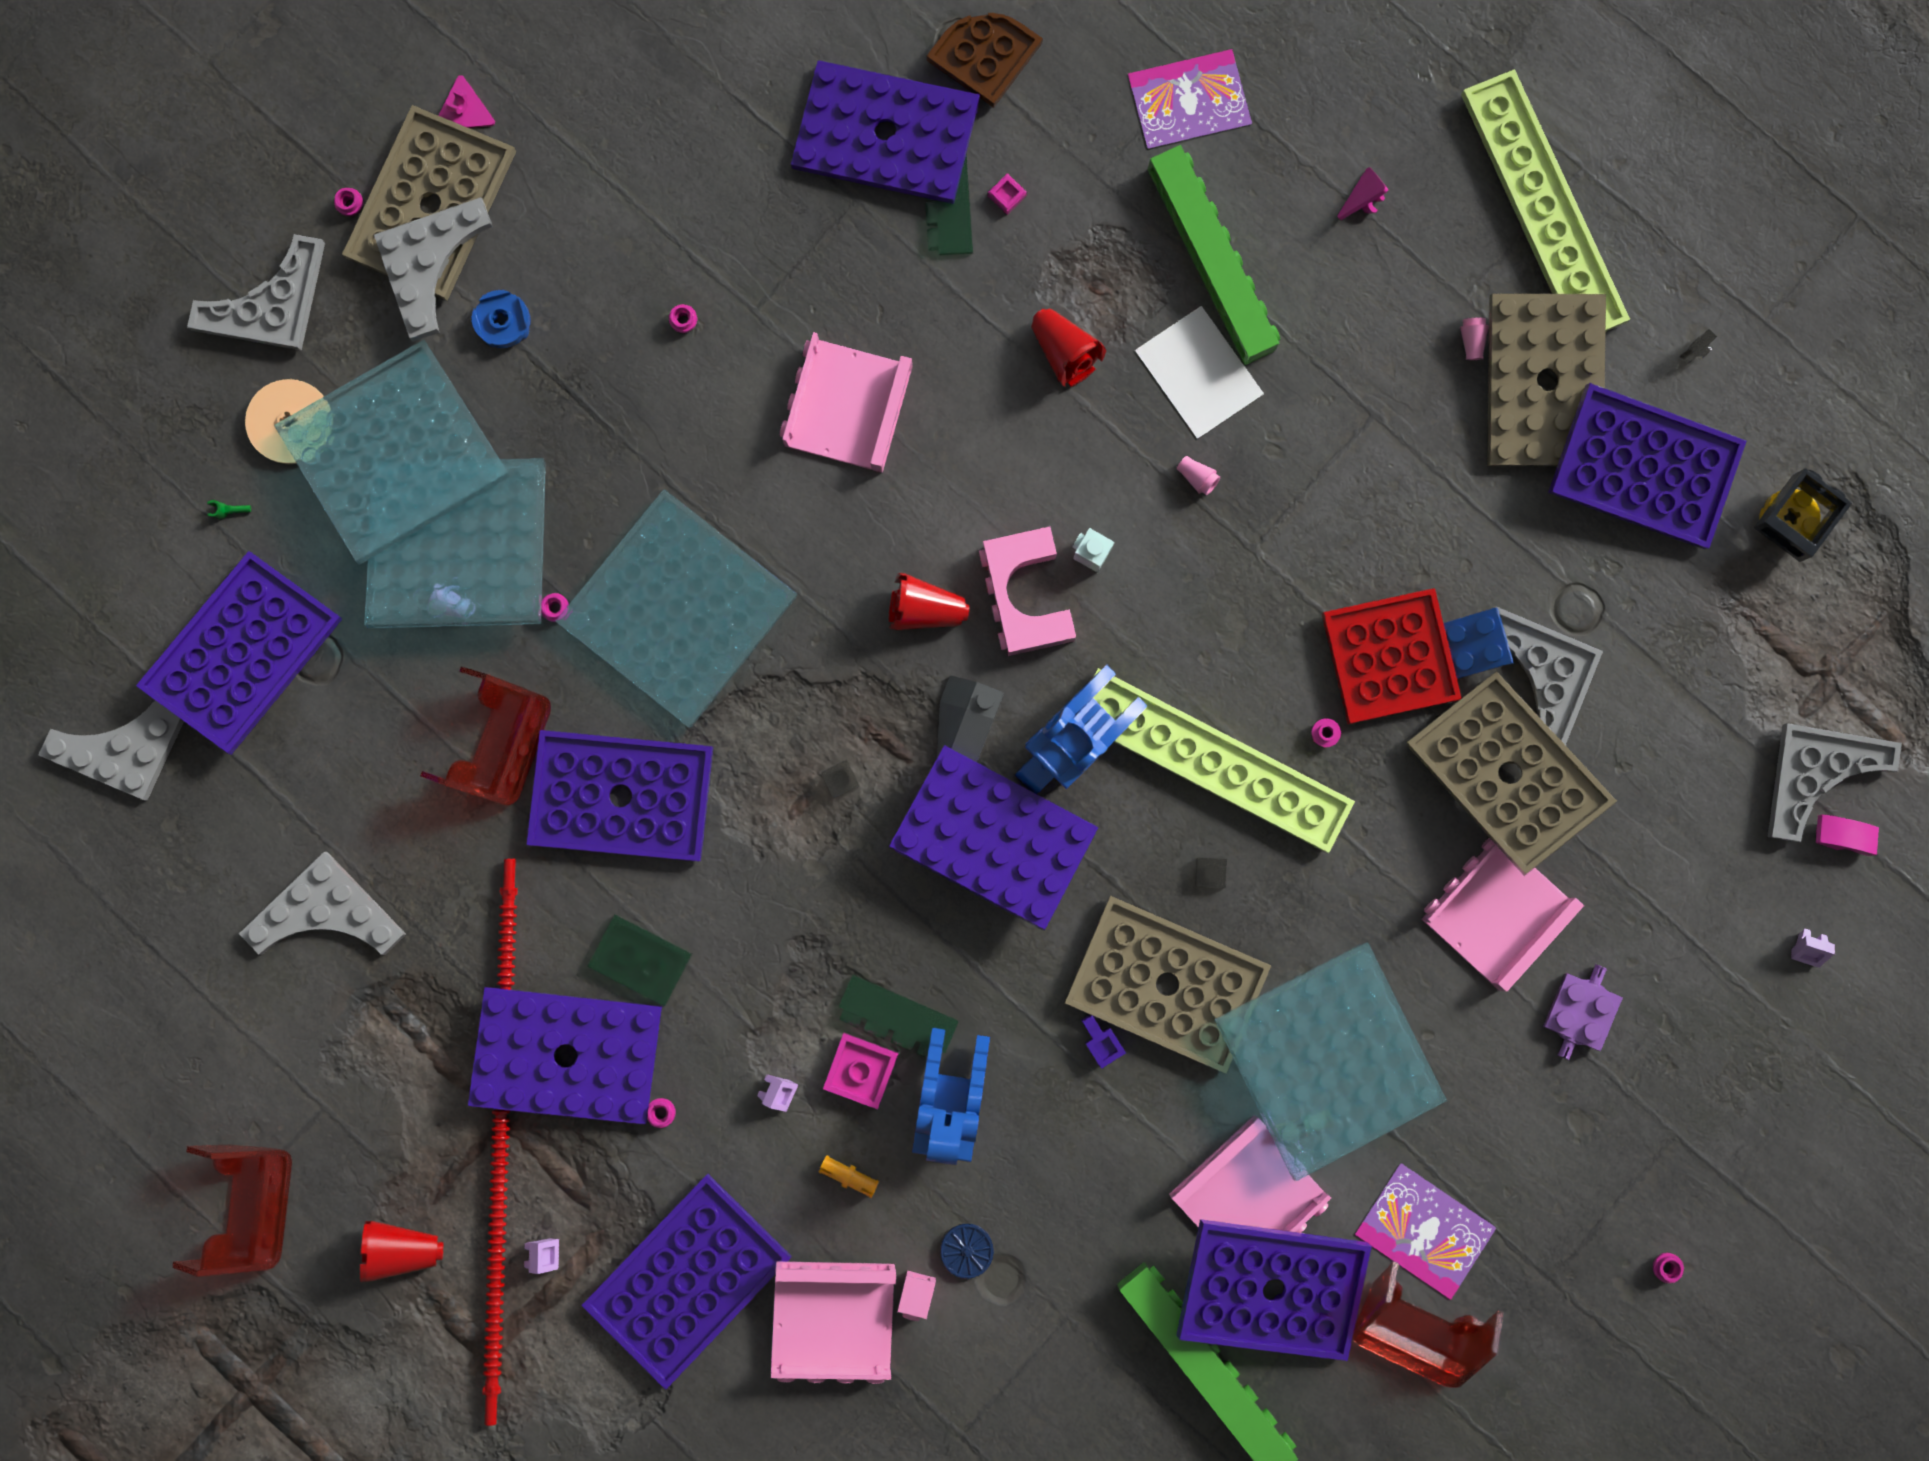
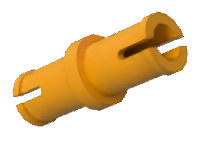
[818,1155,879,1198]

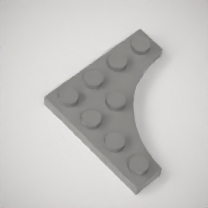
[374,197,493,342]
[187,234,325,350]
[1495,607,1603,745]
[39,700,184,800]
[1768,723,1902,842]
[239,852,406,955]

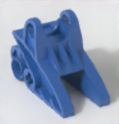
[1015,665,1148,794]
[912,1028,990,1165]

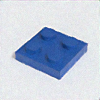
[1444,608,1514,679]

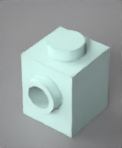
[1072,528,1114,573]

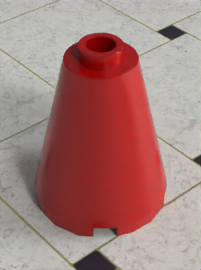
[1031,309,1106,387]
[888,573,969,630]
[360,1221,444,1282]

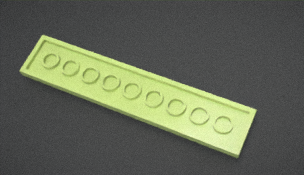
[1461,69,1630,331]
[1093,668,1355,853]

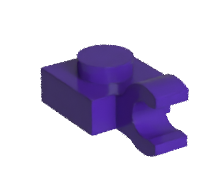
[1081,1014,1126,1069]

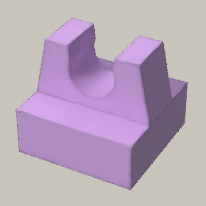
[1791,929,1835,968]
[757,1075,798,1112]
[524,1238,559,1274]

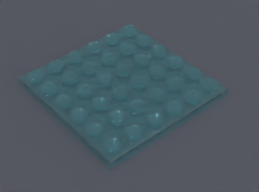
[274,340,510,565]
[364,458,546,628]
[556,489,798,728]
[1214,942,1447,1181]

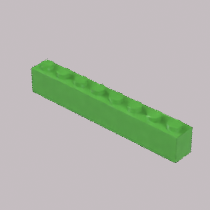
[1147,145,1280,365]
[1117,1262,1298,1461]

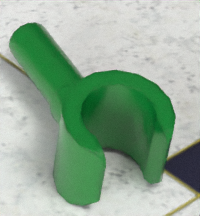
[207,500,251,520]

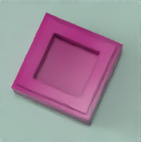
[988,173,1027,215]

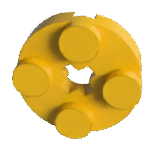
[1759,489,1821,539]

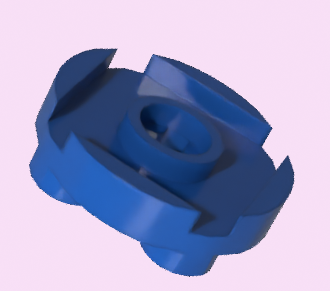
[472,290,531,348]

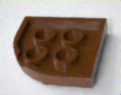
[926,12,1043,108]

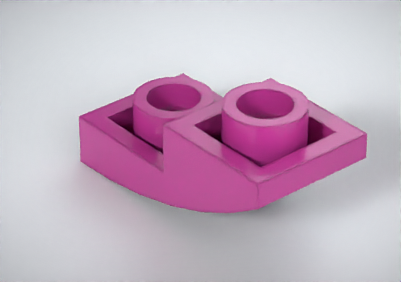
[1816,814,1879,856]

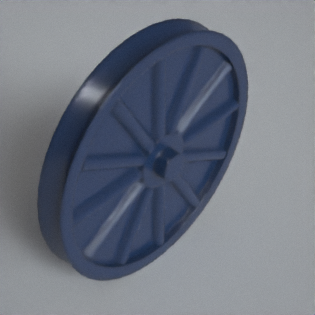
[941,1224,994,1279]

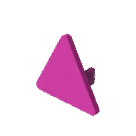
[438,75,495,128]
[1337,167,1388,220]

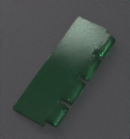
[925,153,973,255]
[839,975,959,1058]

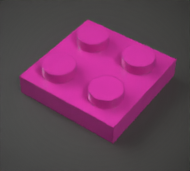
[823,1033,898,1110]

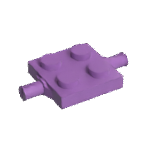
[1543,964,1623,1060]

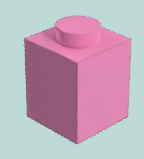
[898,1271,936,1321]

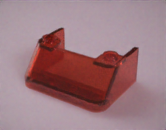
[420,666,551,805]
[172,1144,292,1277]
[1353,1261,1503,1388]

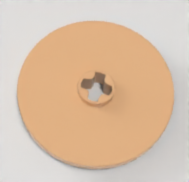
[245,379,333,464]

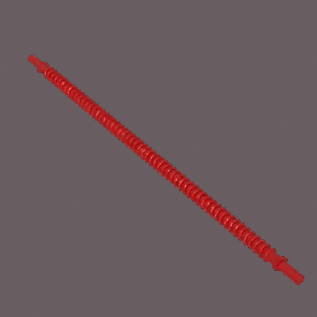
[482,859,518,1426]

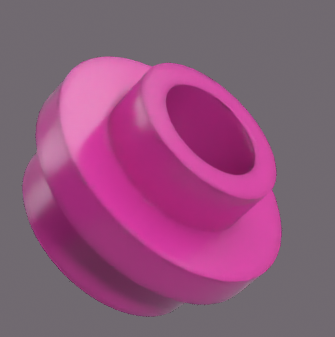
[334,188,363,216]
[669,304,697,333]
[540,593,570,622]
[1311,719,1341,747]
[647,1098,676,1128]
[1653,1253,1684,1283]

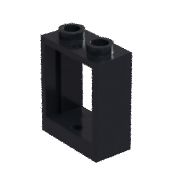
[1754,468,1852,562]

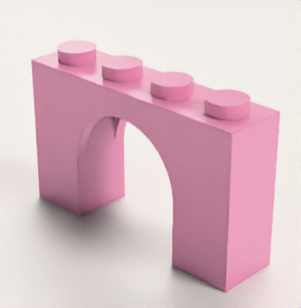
[979,527,1076,656]

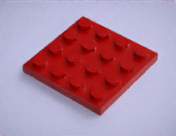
[1322,588,1462,724]

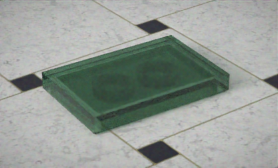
[587,914,693,1006]

